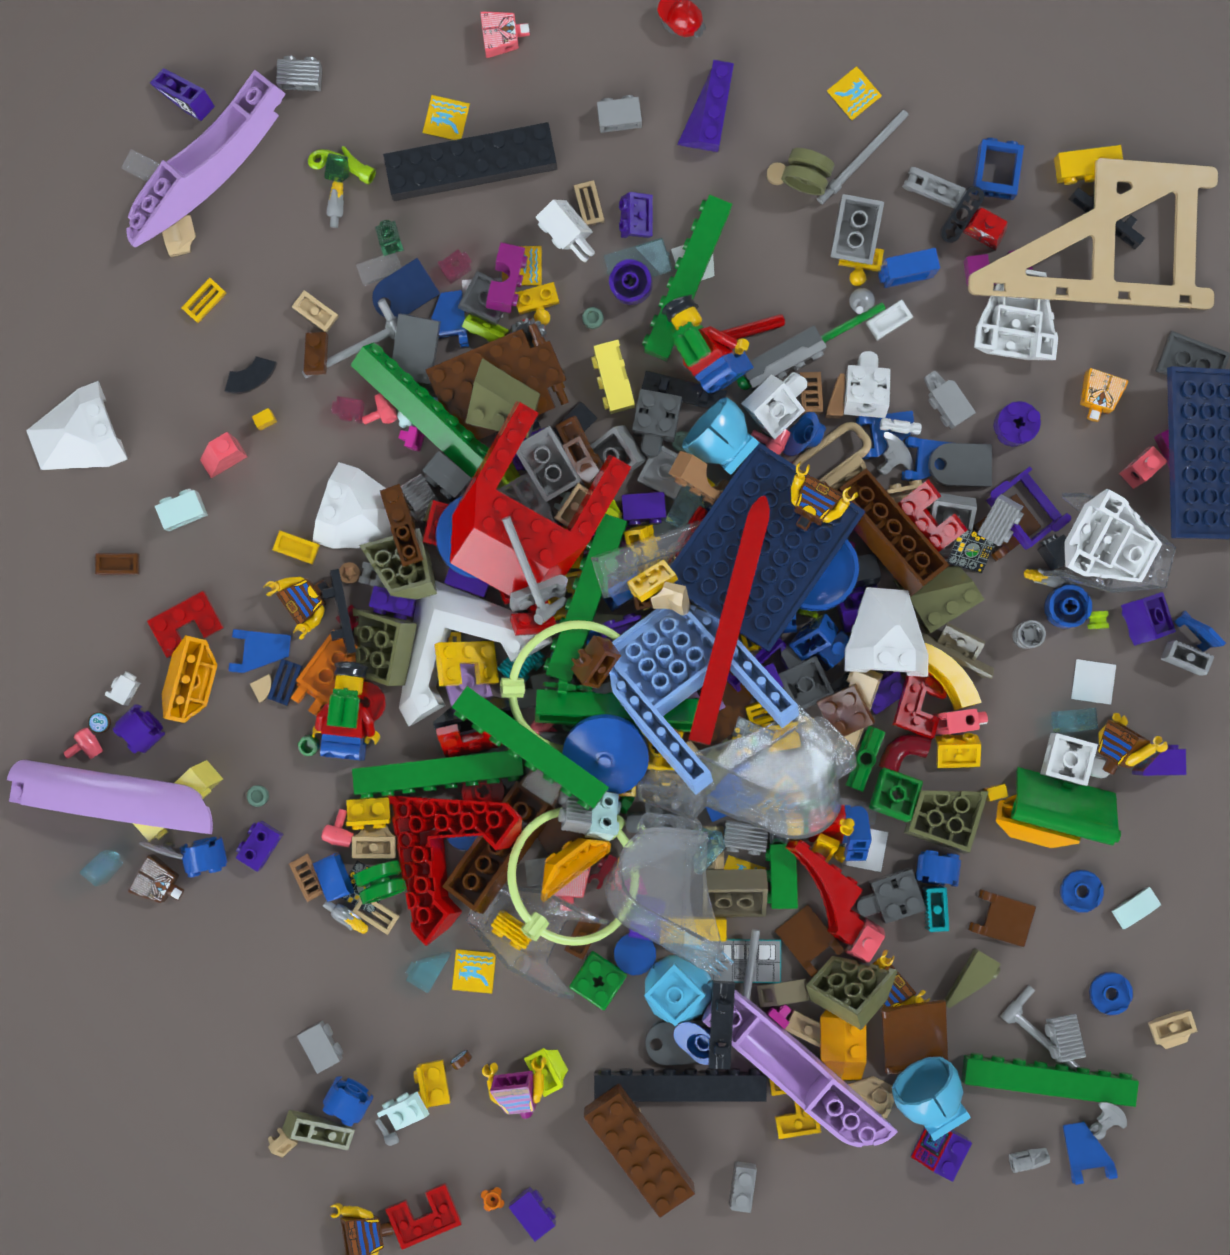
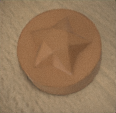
[339,562,361,584]

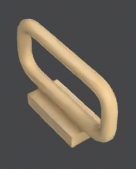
[792,422,871,490]

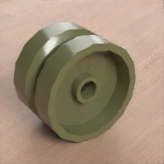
[781,148,835,196]

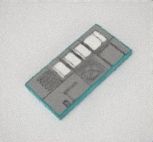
[696,939,781,983]

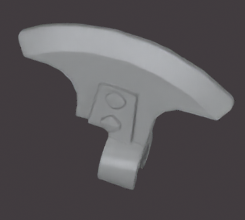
[876,432,914,476]
[139,841,183,859]
[1089,1102,1127,1140]

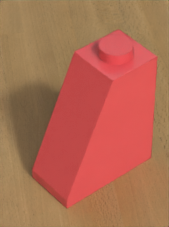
[200,432,247,478]

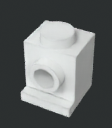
[105,671,141,706]

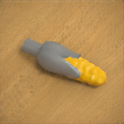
[327,177,344,228]
[1024,568,1075,588]
[323,901,368,934]

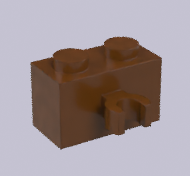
[571,635,621,689]

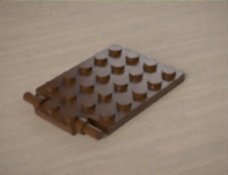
[426,323,569,440]

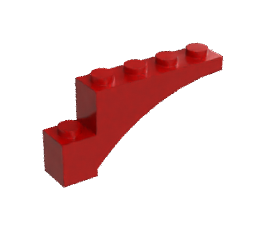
[785,840,865,945]

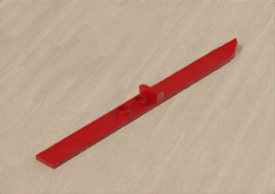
[688,496,770,746]

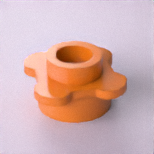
[481,1187,505,1211]

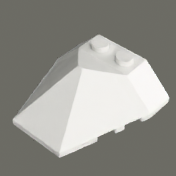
[974,269,1058,360]
[26,381,128,470]
[312,462,412,549]
[1064,489,1162,582]
[845,587,928,677]

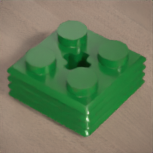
[869,768,923,822]
[569,951,627,1011]

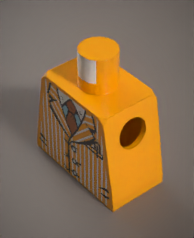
[1080,368,1128,422]

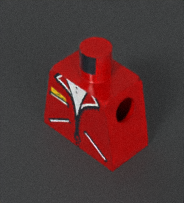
[963,208,1008,251]

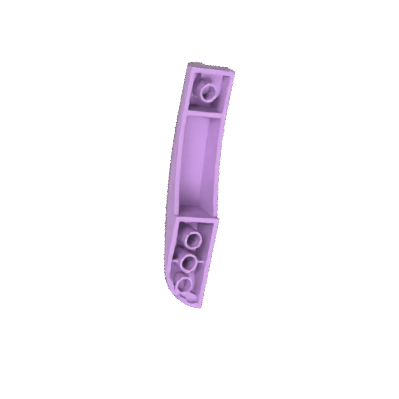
[126,70,285,247]
[7,760,213,834]
[702,990,898,1147]

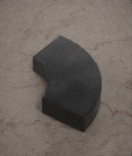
[224,356,277,394]

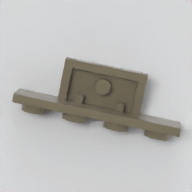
[921,623,994,679]

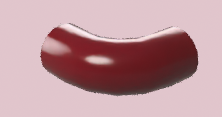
[879,734,932,772]

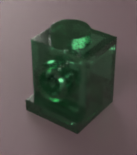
[375,220,404,256]

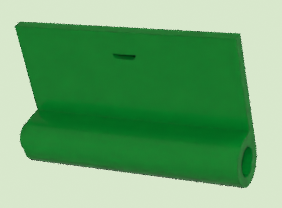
[1011,767,1121,846]

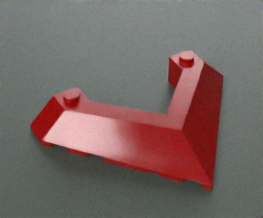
[388,796,522,946]

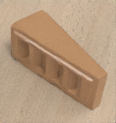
[799,372,823,415]
[825,373,845,419]
[289,854,323,902]

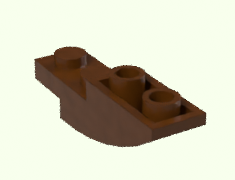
[556,416,603,490]
[380,484,424,567]

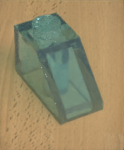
[1051,708,1098,733]
[79,850,123,886]
[406,951,452,993]

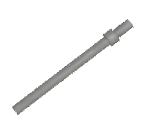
[817,110,909,204]

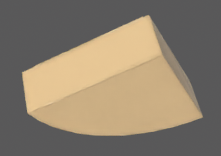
[250,674,272,703]

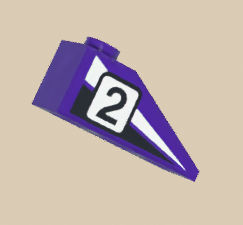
[150,68,215,121]

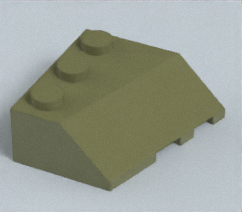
[466,358,540,438]
[359,528,437,600]
[893,566,985,634]
[353,608,417,686]
[904,791,989,854]
[806,956,897,1030]

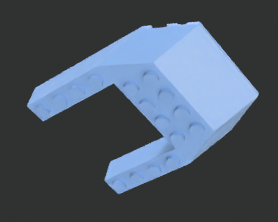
[609,604,799,795]

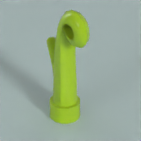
[308,146,376,185]

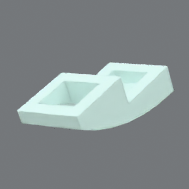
[1112,887,1161,929]

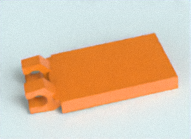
[291,629,366,716]

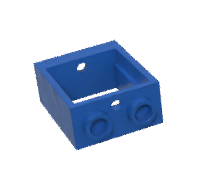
[972,138,1024,200]
[878,248,940,288]

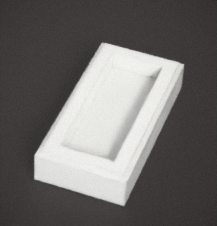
[866,300,913,341]

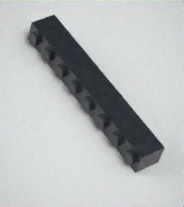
[594,1068,767,1102]

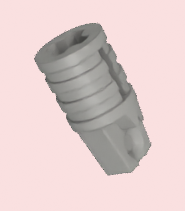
[1009,1148,1050,1173]

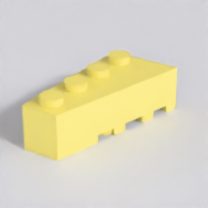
[133,760,223,842]

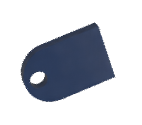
[372,258,440,319]

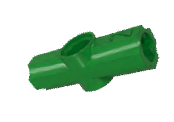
[845,726,886,792]

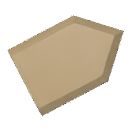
[848,1076,894,1118]

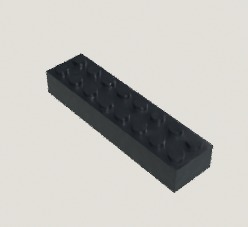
[383,122,557,201]

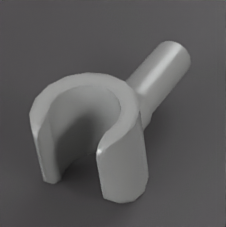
[375,1119,399,1146]

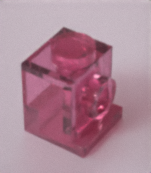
[437,250,472,284]
[332,396,365,424]

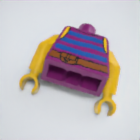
[482,1057,547,1119]

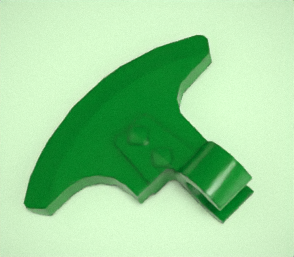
[543,679,593,694]

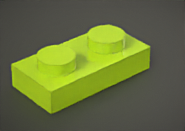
[462,314,509,342]

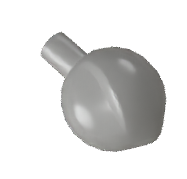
[849,288,875,314]

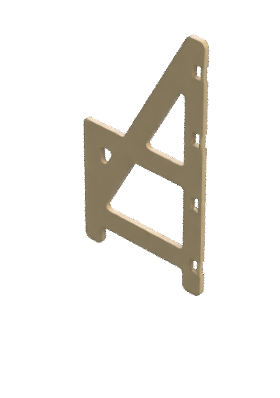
[968,158,1218,310]

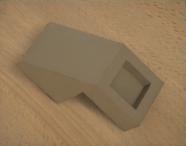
[757,979,809,1007]

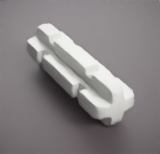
[880,418,922,435]

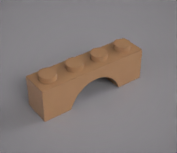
[668,451,730,505]

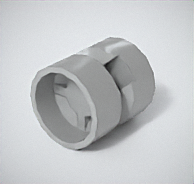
[1012,620,1046,649]

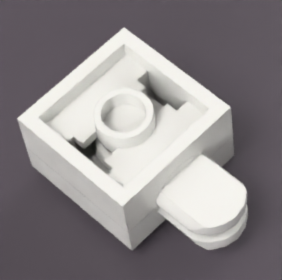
[536,200,595,262]
[844,351,890,418]
[741,372,807,439]
[1040,733,1109,786]

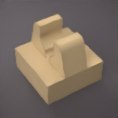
[268,1128,298,1158]

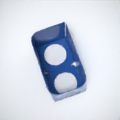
[313,853,354,902]

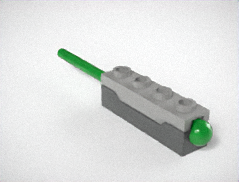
[737,302,886,391]

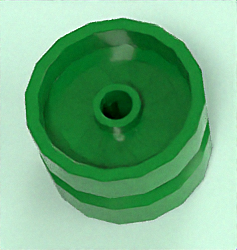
[353,860,407,905]

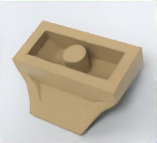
[162,215,196,257]
[651,582,691,616]
[352,825,396,858]
[1148,1010,1198,1049]

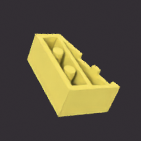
[591,340,635,414]

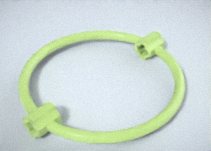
[500,620,621,753]
[507,807,639,946]

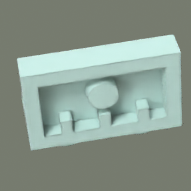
[377,1092,429,1131]

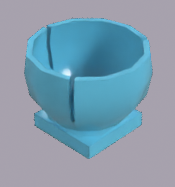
[682,397,759,475]
[644,955,712,1026]
[892,1057,971,1141]

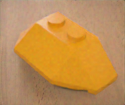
[162,635,218,723]
[996,795,1081,848]
[541,838,611,903]
[820,1010,866,1080]

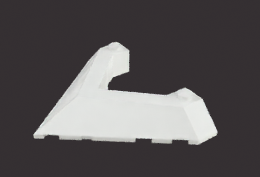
[399,580,553,727]

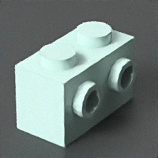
[155,489,208,531]
[585,792,621,841]

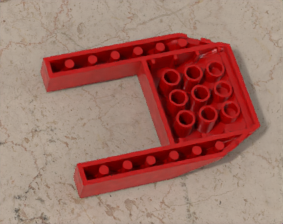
[450,401,631,596]

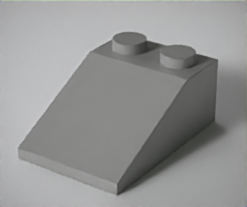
[830,194,884,265]
[516,425,582,502]
[581,425,647,488]
[930,493,977,561]

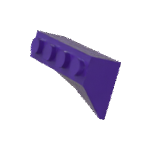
[677,60,734,152]

